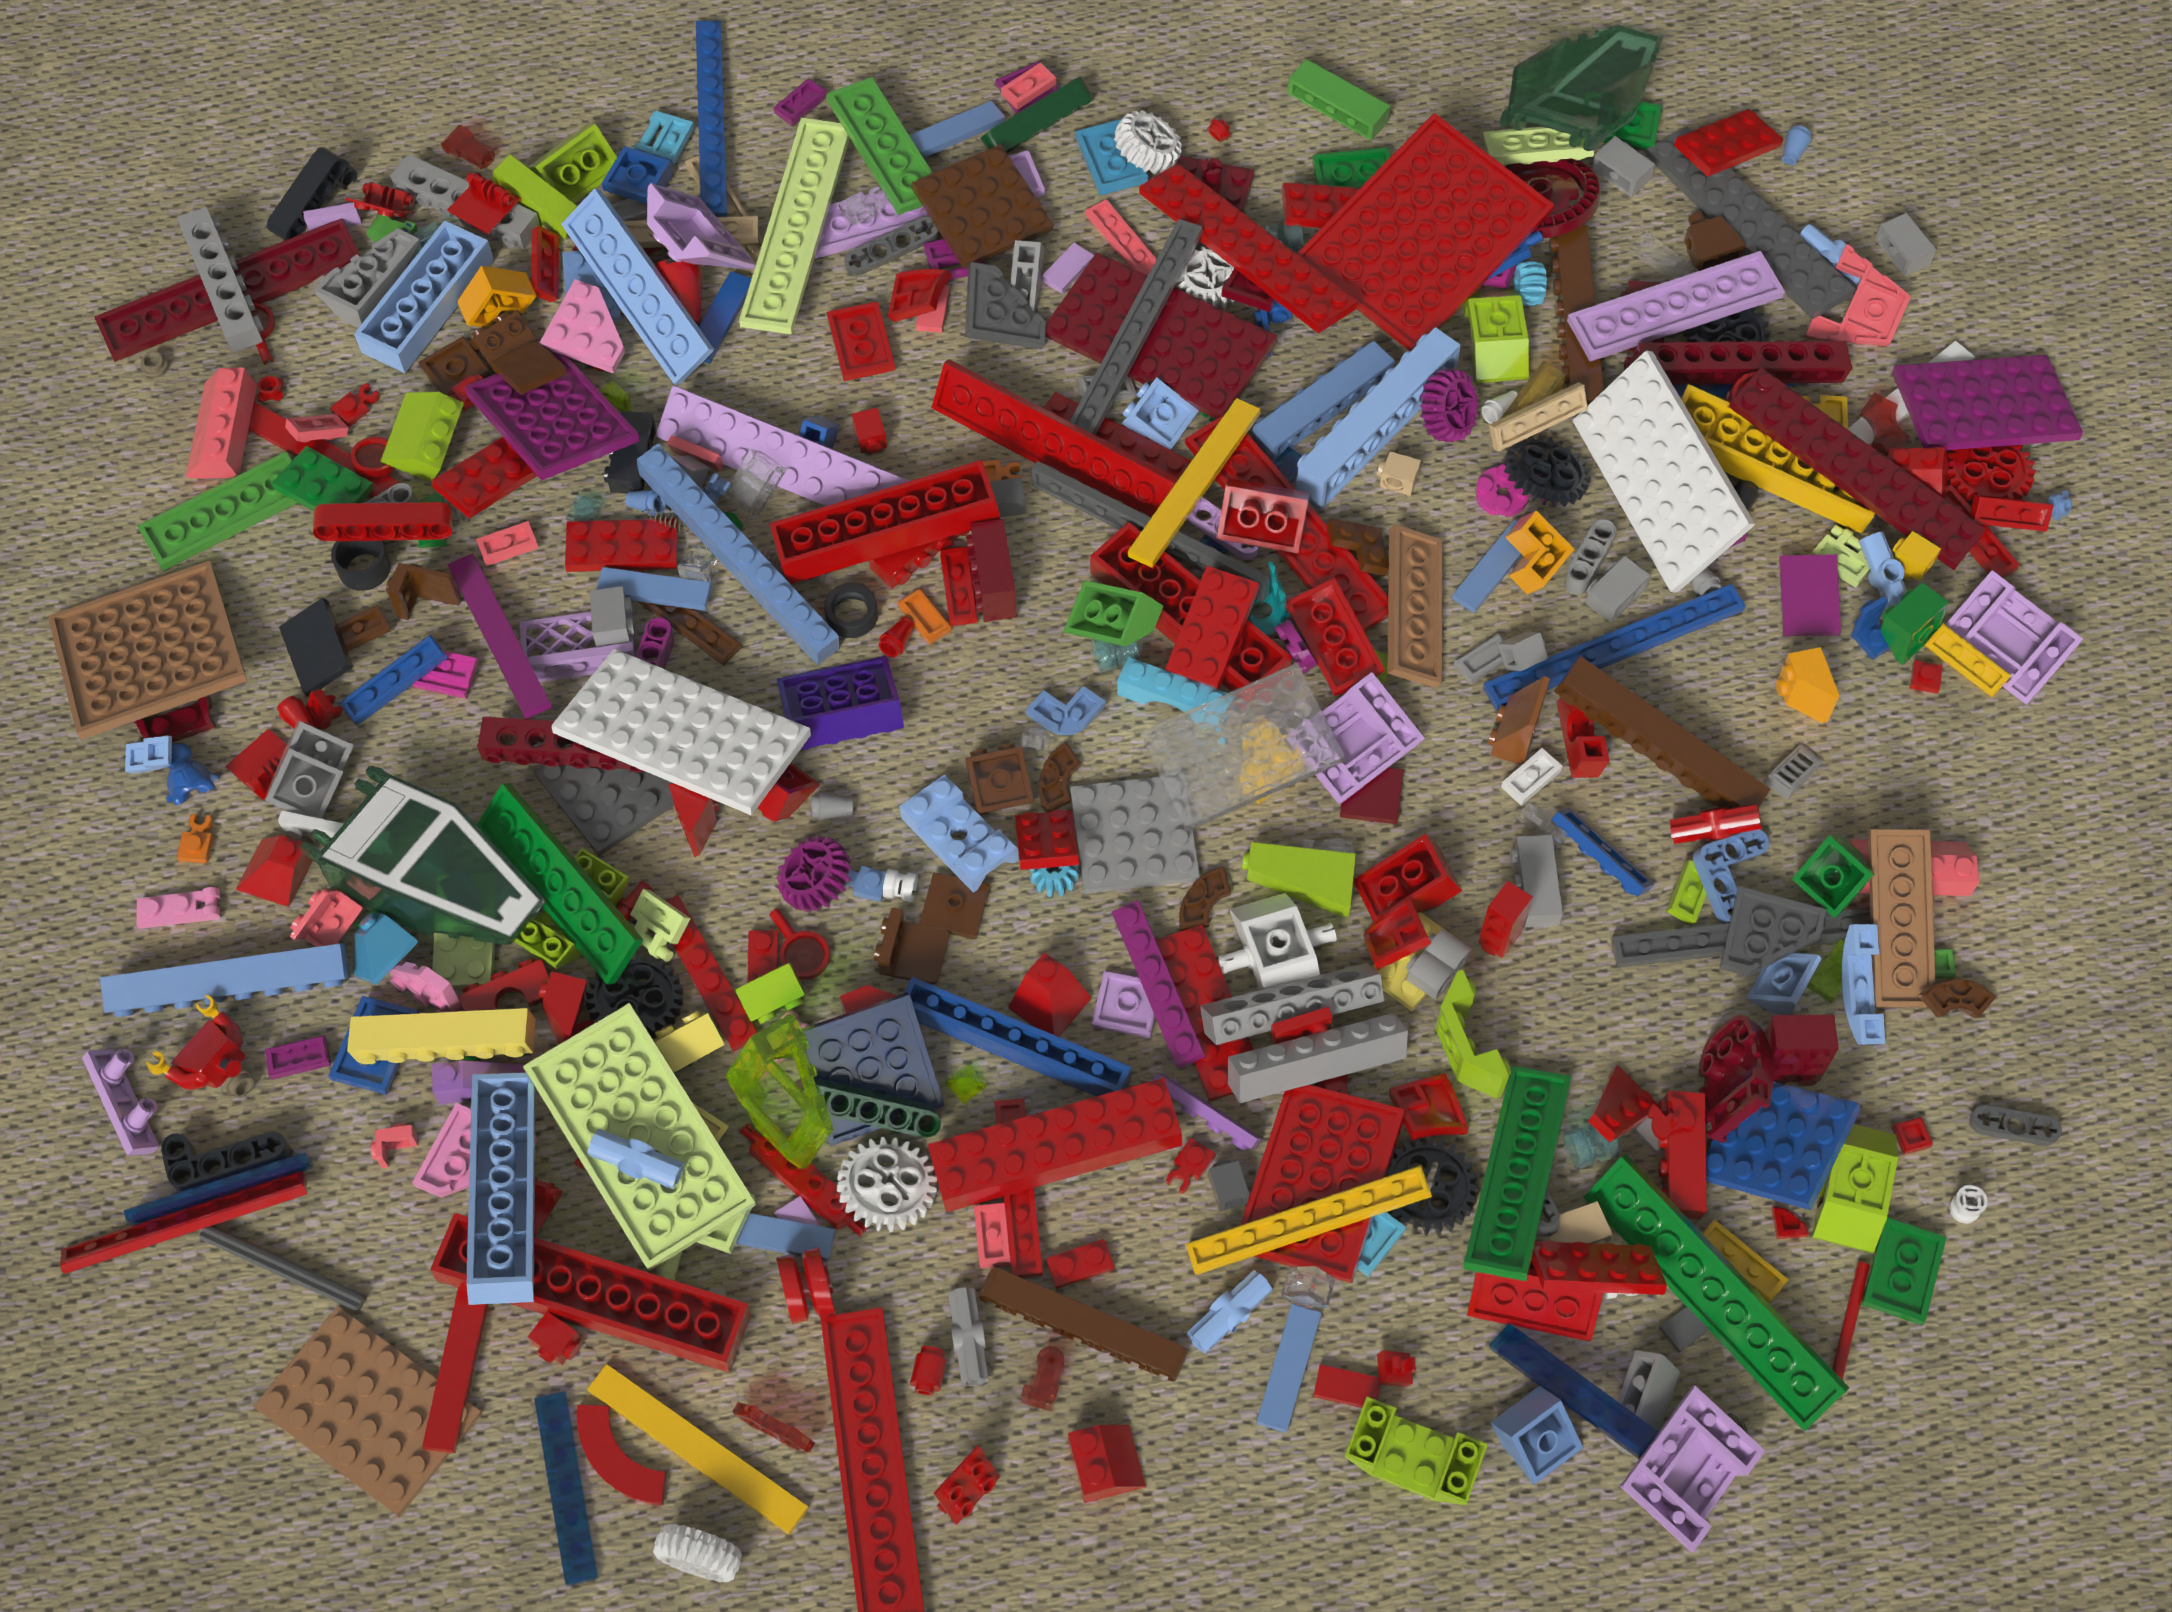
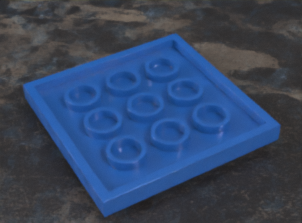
[1706,1076,1861,1210]

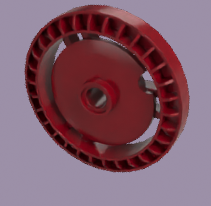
[1505,158,1600,238]

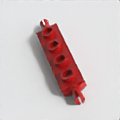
[740,1123,868,1237]

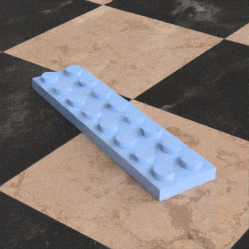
[561,188,714,385]

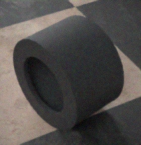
[331,541,391,591]

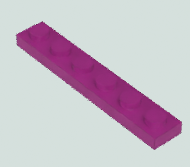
[1112,900,1205,1069]

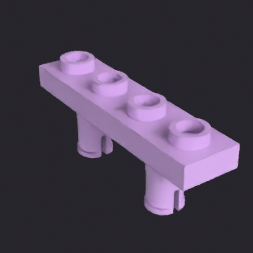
[82,1049,159,1156]

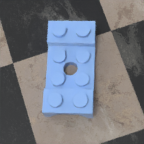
[899,774,1019,893]

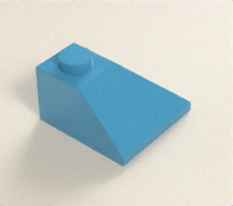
[354,912,418,985]

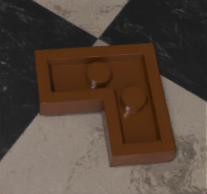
[1327,518,1389,576]

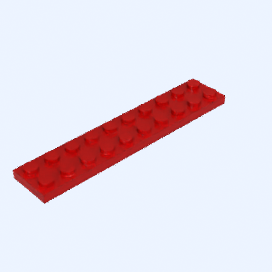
[1139,163,1358,334]
[931,359,1179,518]
[1185,413,1388,632]
[820,1307,925,1612]

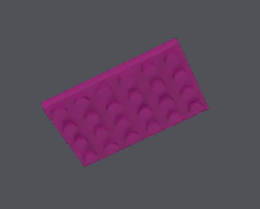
[465,352,639,481]
[1892,355,2083,450]

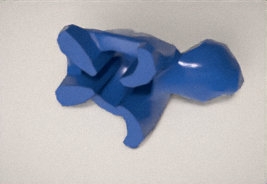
[166,743,220,806]

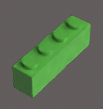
[1288,59,1390,141]

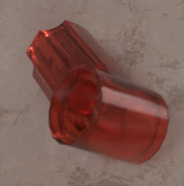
[441,125,495,169]

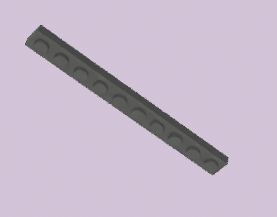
[1070,219,1203,435]
[1031,461,1271,602]
[1611,907,1871,968]

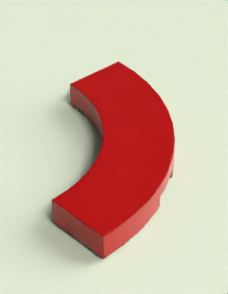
[576,1405,666,1506]

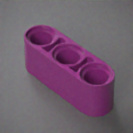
[635,617,674,669]

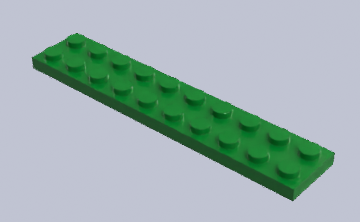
[1584,1154,1850,1431]

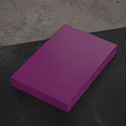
[1779,554,1841,636]

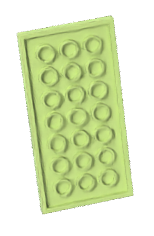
[523,1003,756,1272]

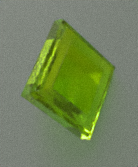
[944,1064,987,1105]

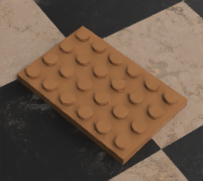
[253,1306,482,1517]

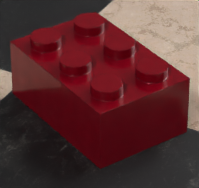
[966,519,1017,622]
[1764,1015,1839,1086]

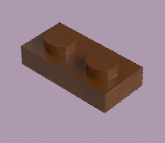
[337,605,391,651]

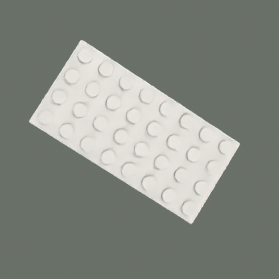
[1572,350,1756,593]
[551,649,811,815]

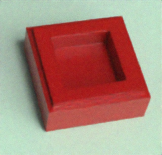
[1891,1117,1933,1155]

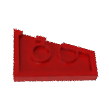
[1588,1065,1658,1143]

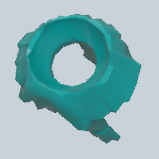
[1247,561,1290,635]

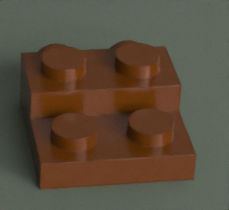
[965,743,1034,814]

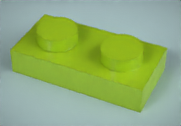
[1666,860,1707,926]

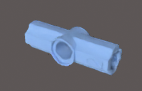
[1799,224,1861,289]
[1859,532,1907,609]
[587,1129,685,1189]
[1187,1270,1273,1354]

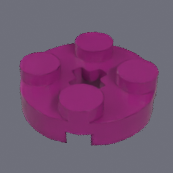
[1274,618,1318,674]

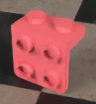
[290,887,365,947]

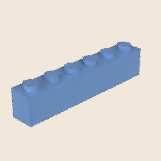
[1252,341,1395,461]

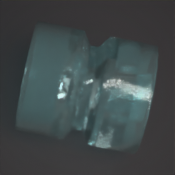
[1262,222,1304,253]
[1091,640,1140,673]
[1563,1124,1619,1169]

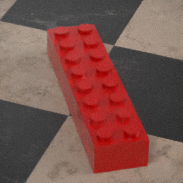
[769,460,1000,584]
[1090,522,1292,708]
[928,1078,1183,1213]

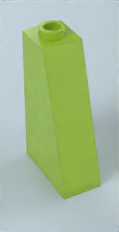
[492,154,578,239]
[1242,842,1356,918]

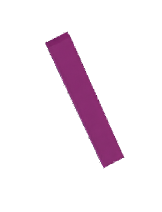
[447,553,552,719]

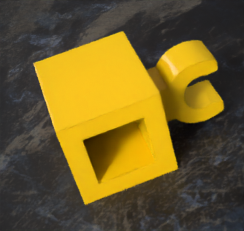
[1892,531,1941,582]

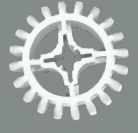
[1114,110,1182,174]
[1175,246,1234,310]
[653,1524,742,1582]

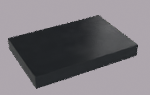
[279,598,353,696]

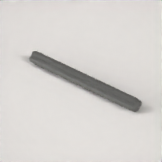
[199,1225,366,1310]

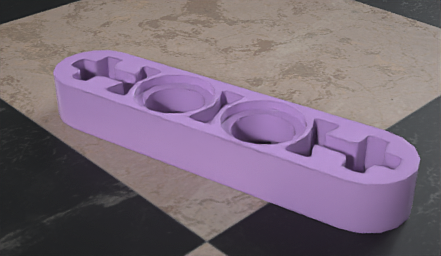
[1186,497,1259,560]

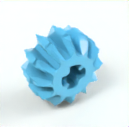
[1513,261,1547,306]
[1030,865,1079,898]

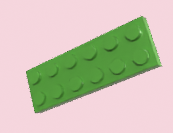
[826,77,933,216]
[137,451,298,571]

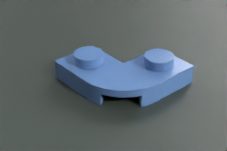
[1026,686,1105,736]

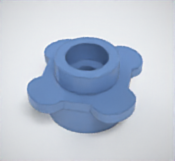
[2048,490,2072,521]

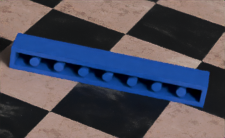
[904,977,1132,1097]

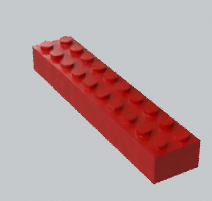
[430,1212,751,1373]

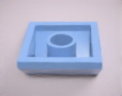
[1746,953,1822,1015]

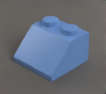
[1491,1386,1583,1485]

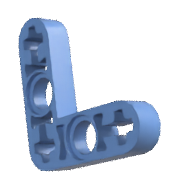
[1693,830,1769,924]

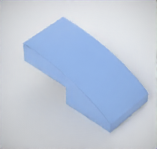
[125,736,172,774]

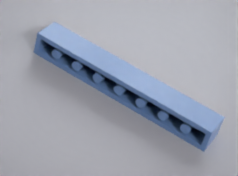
[100,943,350,1017]

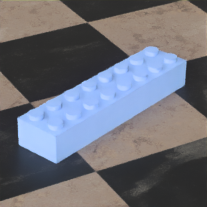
[1295,327,1461,511]
[467,1073,536,1305]

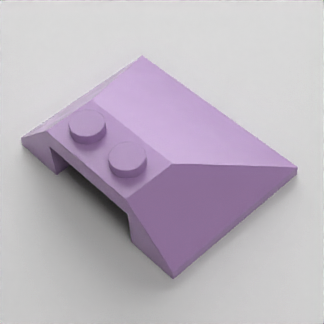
[647,183,756,270]
[1946,570,2084,705]
[1286,672,1425,805]
[1620,1386,1765,1552]

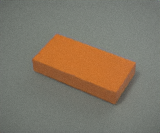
[897,588,952,645]

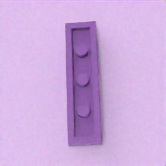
[1152,1073,1263,1151]

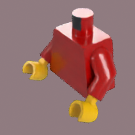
[146,995,246,1090]

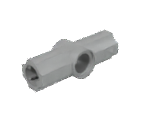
[948,1287,989,1387]

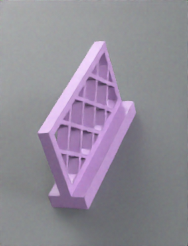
[520,612,636,682]

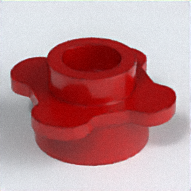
[257,376,285,402]

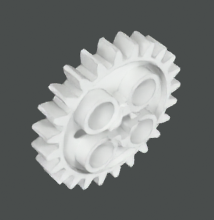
[837,1137,937,1232]

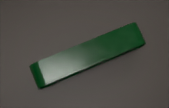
[980,76,1095,153]
[793,1076,941,1138]

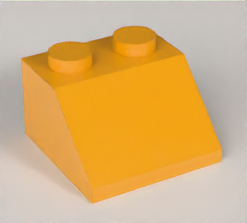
[1775,647,1840,723]

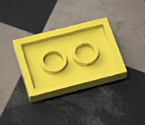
[1372,912,1459,1011]

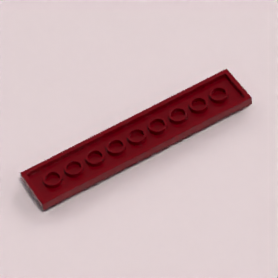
[94,218,360,362]
[1728,367,1986,570]

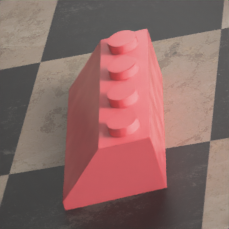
[186,368,257,479]
[1849,839,1979,896]

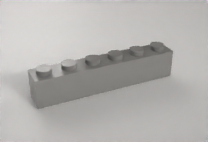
[1228,1013,1408,1103]

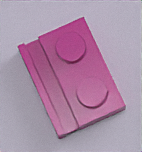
[412,651,479,699]

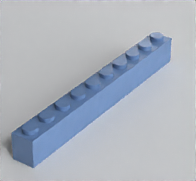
[637,444,839,665]

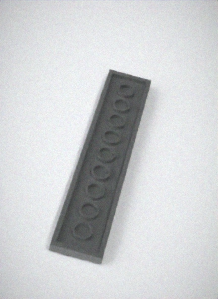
[1646,127,1855,320]

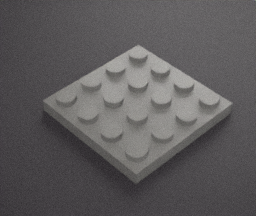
[1070,774,1200,894]

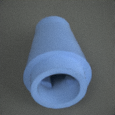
[1781,126,1812,166]
[626,489,667,516]

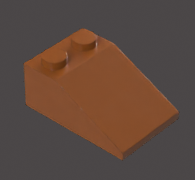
[1488,676,1550,765]

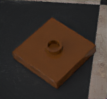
[919,872,990,939]

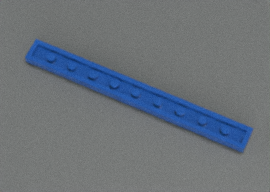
[696,21,727,217]
[1483,584,1746,711]

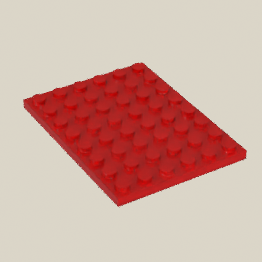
[1297,113,1555,351]

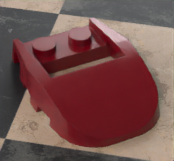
[134,695,215,743]
[1699,1014,1775,1143]

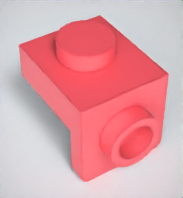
[371,1123,418,1168]

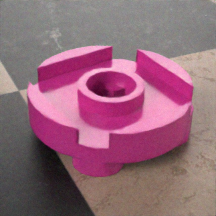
[1476,464,1530,517]

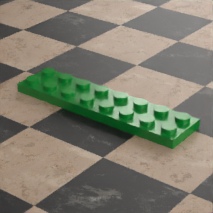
[476,783,643,984]
[1464,1066,1571,1281]

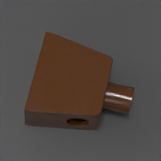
[1684,212,1746,272]

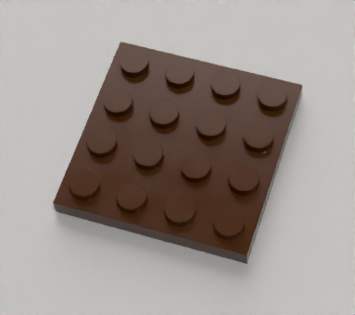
[911,144,1054,270]

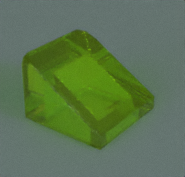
[599,381,631,413]

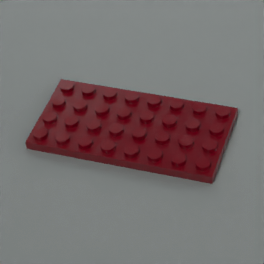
[1045,252,1278,419]

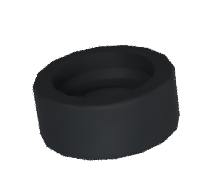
[824,583,878,638]

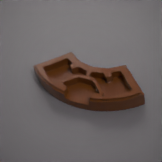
[1038,742,1081,813]
[1179,866,1231,932]
[1918,979,1996,1018]

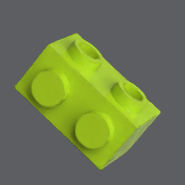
[735,963,807,1024]

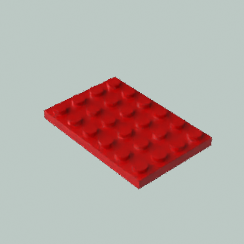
[1240,1085,1406,1284]

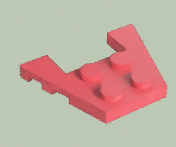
[1805,244,1911,346]

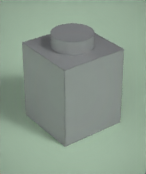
[1498,631,1548,671]

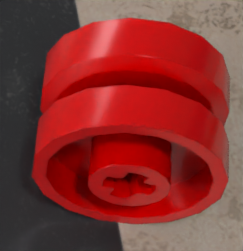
[776,1247,835,1325]

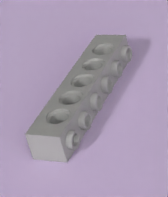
[390,154,540,250]
[177,207,264,353]
[1200,963,1384,1045]

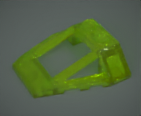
[725,1014,833,1169]

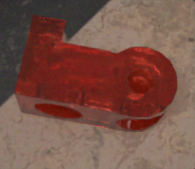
[1021,1346,1064,1412]

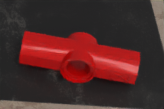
[1669,804,1762,844]

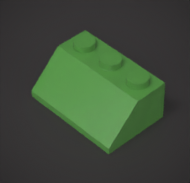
[1063,580,1163,647]

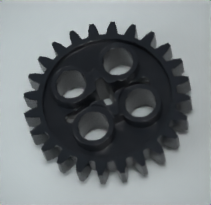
[1683,306,1771,342]
[1503,435,1591,507]
[586,953,684,1039]
[1386,1137,1479,1236]

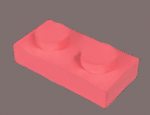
[1001,63,1057,110]
[285,414,348,442]
[476,521,538,566]
[974,1203,1011,1269]

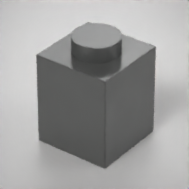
[990,477,1026,517]
[1208,1160,1249,1211]

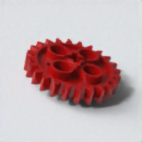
[1947,445,2036,503]

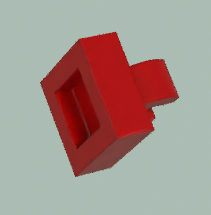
[306,689,343,730]
[1377,1350,1416,1387]

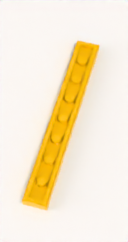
[1128,398,1260,568]
[1185,1165,1432,1275]
[587,1364,809,1535]

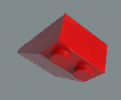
[1353,833,1462,922]

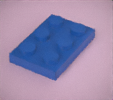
[328,996,419,1095]

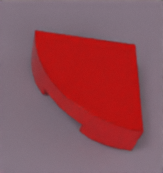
[1771,1207,1809,1239]

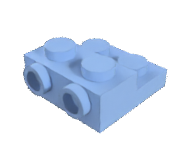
[1121,378,1199,450]

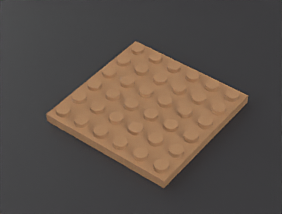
[48,560,248,740]

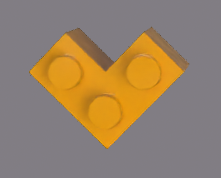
[457,265,536,328]
[1505,510,1574,595]

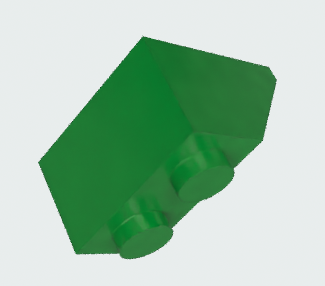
[1881,583,1949,666]
[1792,835,1875,918]

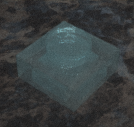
[567,494,603,521]

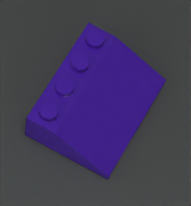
[777,656,904,750]

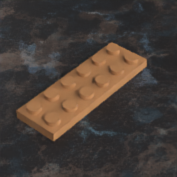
[1388,524,1442,688]
[1868,829,1935,1008]

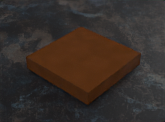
[418,336,492,396]
[491,341,567,395]

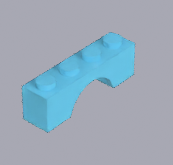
[1117,657,1234,733]

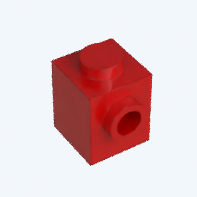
[528,1312,581,1365]

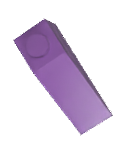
[432,1060,526,1104]

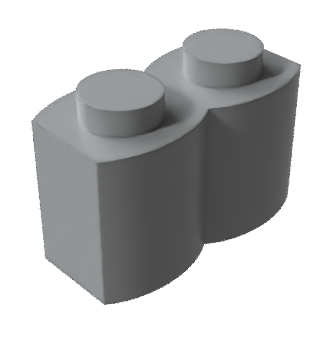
[1406,929,1472,1000]

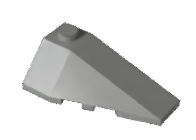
[314,228,420,328]

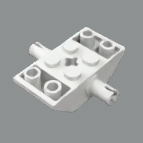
[1218,893,1337,990]

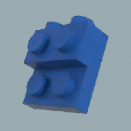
[601,146,673,204]

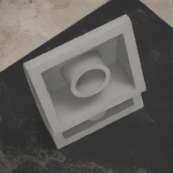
[265,721,354,819]

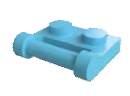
[633,111,695,166]

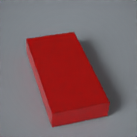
[1313,1364,1380,1408]

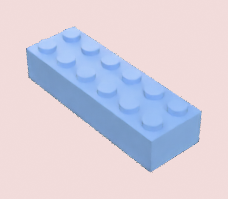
[354,220,494,373]

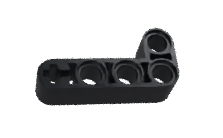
[267,147,357,241]
[161,1132,292,1196]

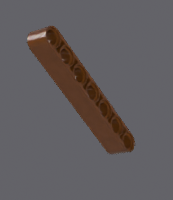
[978,1268,1188,1382]

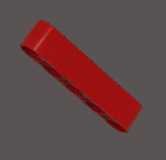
[313,502,452,541]

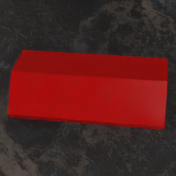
[1286,578,1385,696]

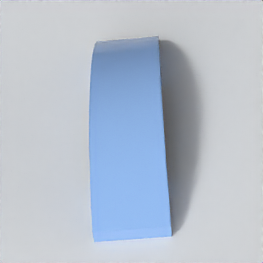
[1842,924,1886,1045]

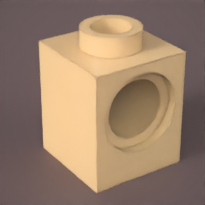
[1377,451,1421,496]

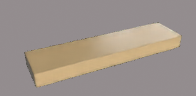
[1489,382,1588,451]

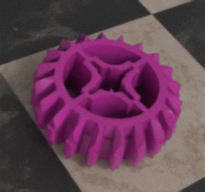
[1419,368,1480,442]
[776,835,853,913]

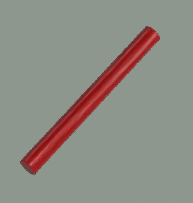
[1832,1262,1870,1380]

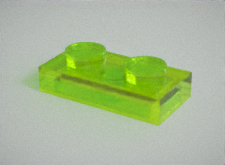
[1807,939,1845,1003]

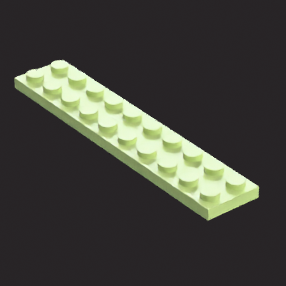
[739,118,850,334]

